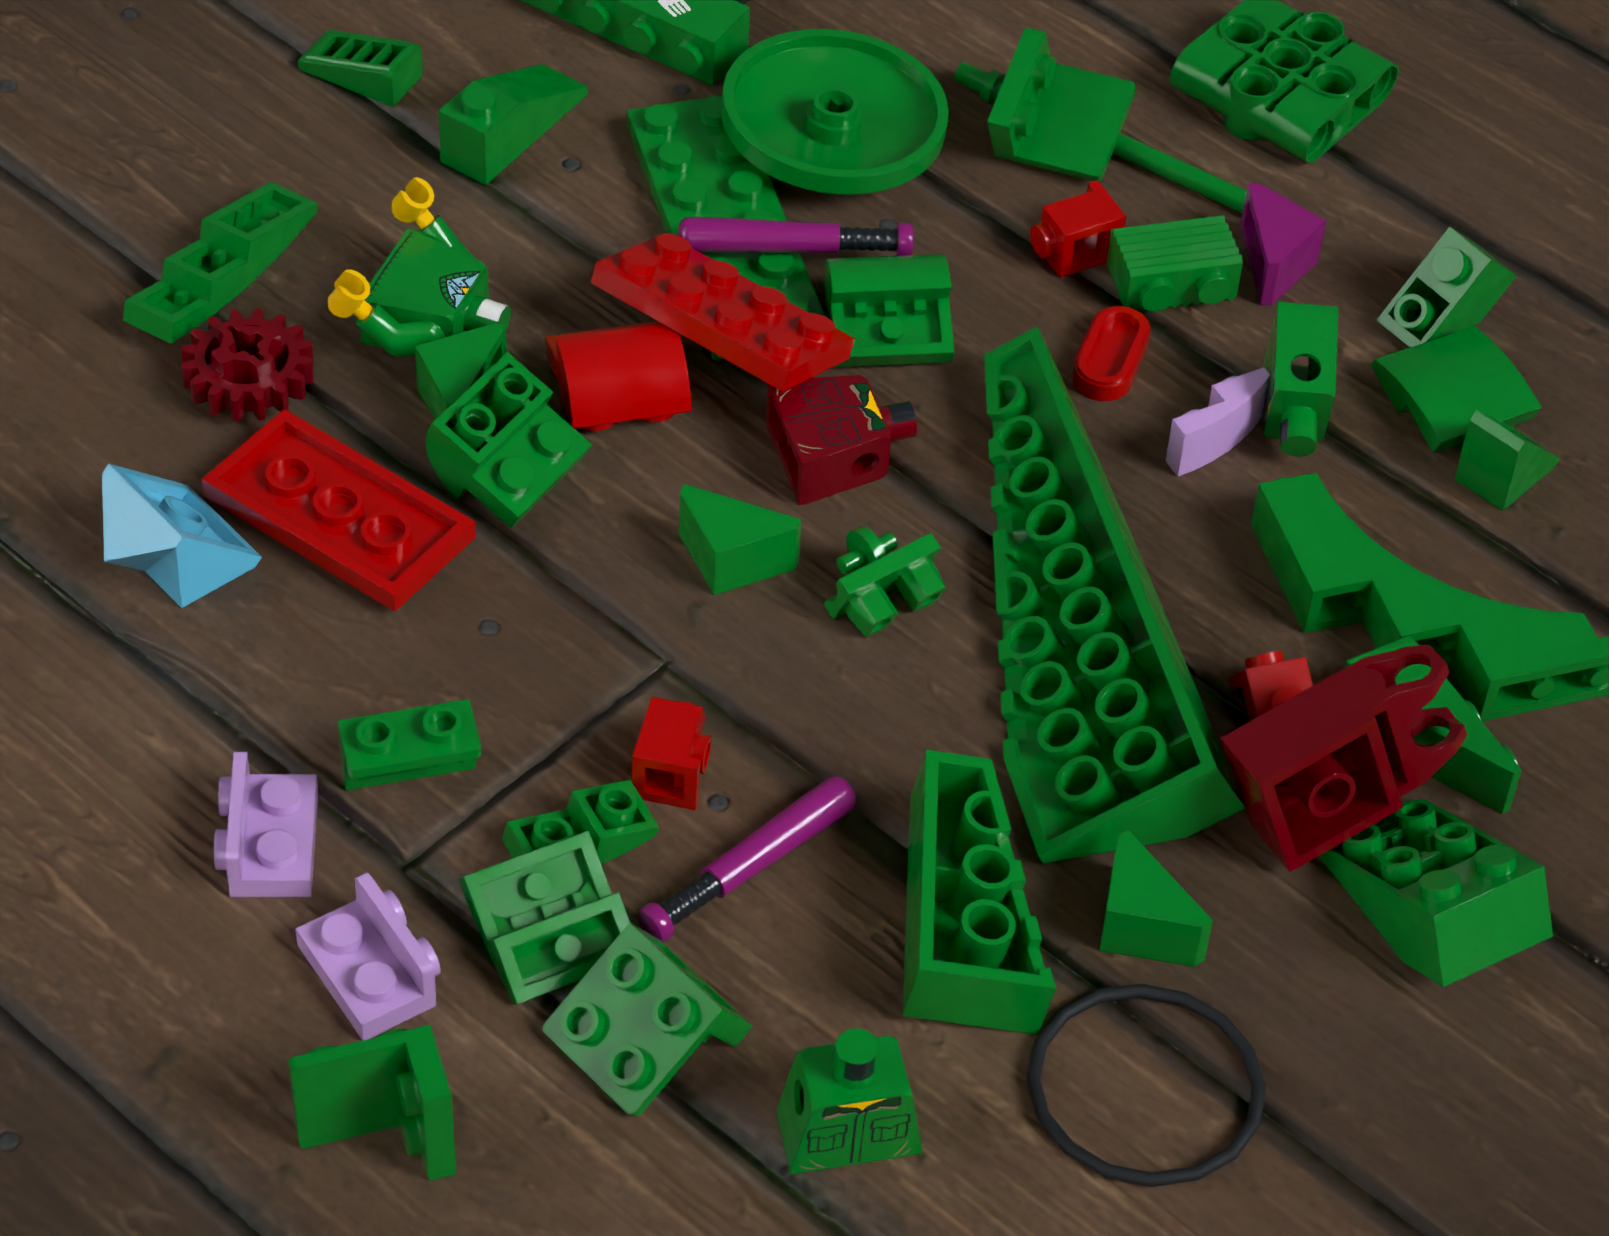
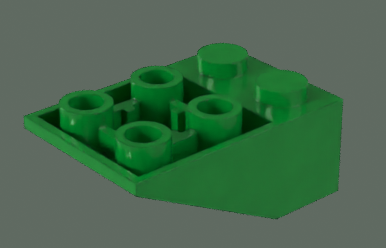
[1319,798,1553,987]

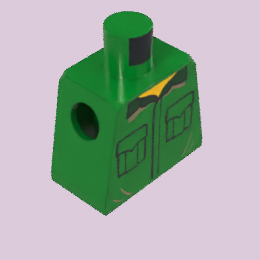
[1262,302,1338,457]
[776,1028,922,1175]

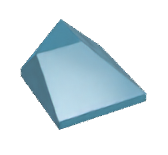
[102,464,262,608]

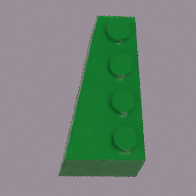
[903,749,1056,1035]

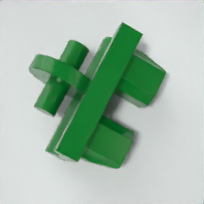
[824,526,946,638]

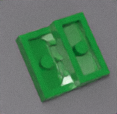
[1371,326,1542,453]
[458,831,630,1005]

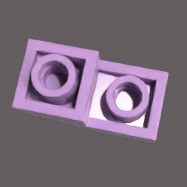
[1165,367,1270,477]

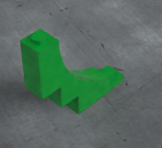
[1251,473,1609,722]

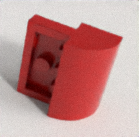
[545,321,692,431]

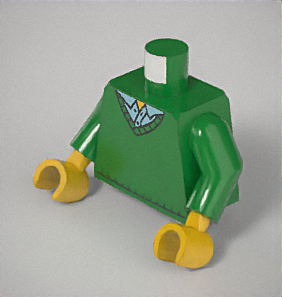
[328,177,511,358]

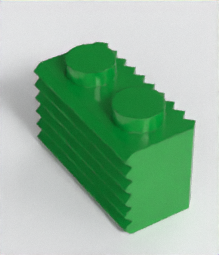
[1106,215,1243,313]

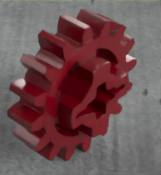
[181,308,314,422]

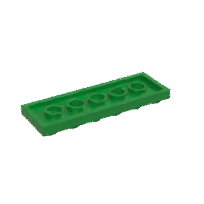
[626,95,825,360]

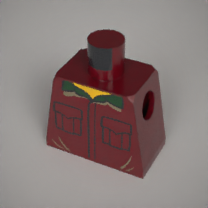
[766,375,917,505]

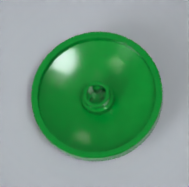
[721,29,949,195]

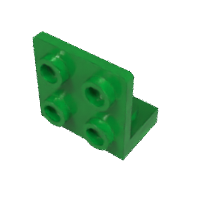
[987,27,1136,182]
[542,923,753,1117]
[288,1025,456,1181]

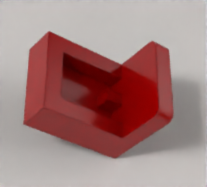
[1229,651,1313,721]

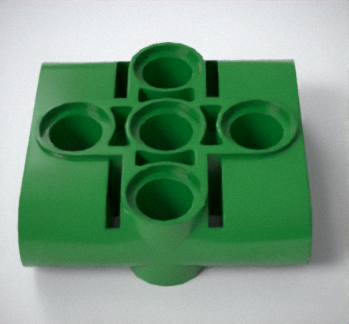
[1170,0,1399,163]

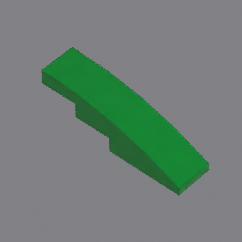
[123,182,318,344]

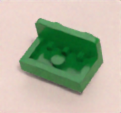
[338,699,481,791]

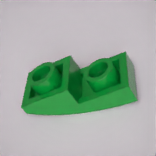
[502,780,659,865]

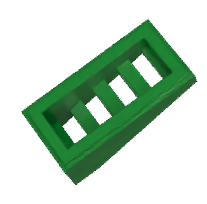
[298,29,423,107]

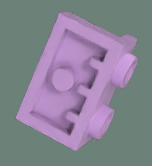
[214,752,318,897]
[296,872,441,1040]

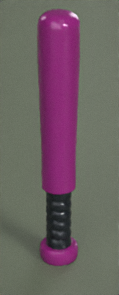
[678,216,913,256]
[637,776,856,942]

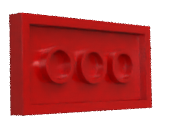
[591,233,855,392]
[201,409,476,612]

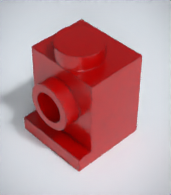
[1030,180,1126,278]
[632,697,712,811]

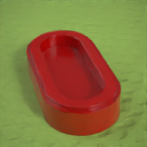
[1072,306,1151,402]

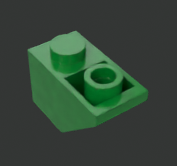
[1377,226,1517,347]

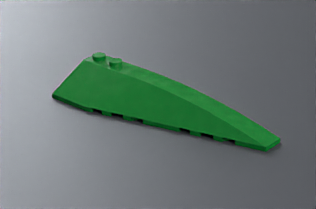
[984,327,1245,864]

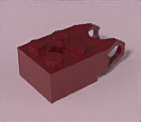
[1221,644,1467,873]

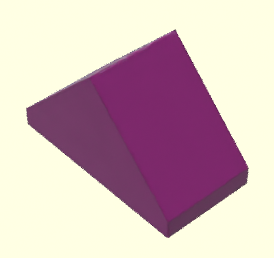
[1240,183,1326,306]

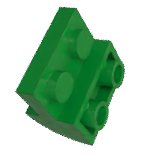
[823,254,955,367]
[426,352,592,529]

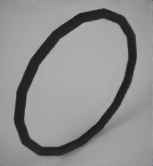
[1026,984,1266,1187]

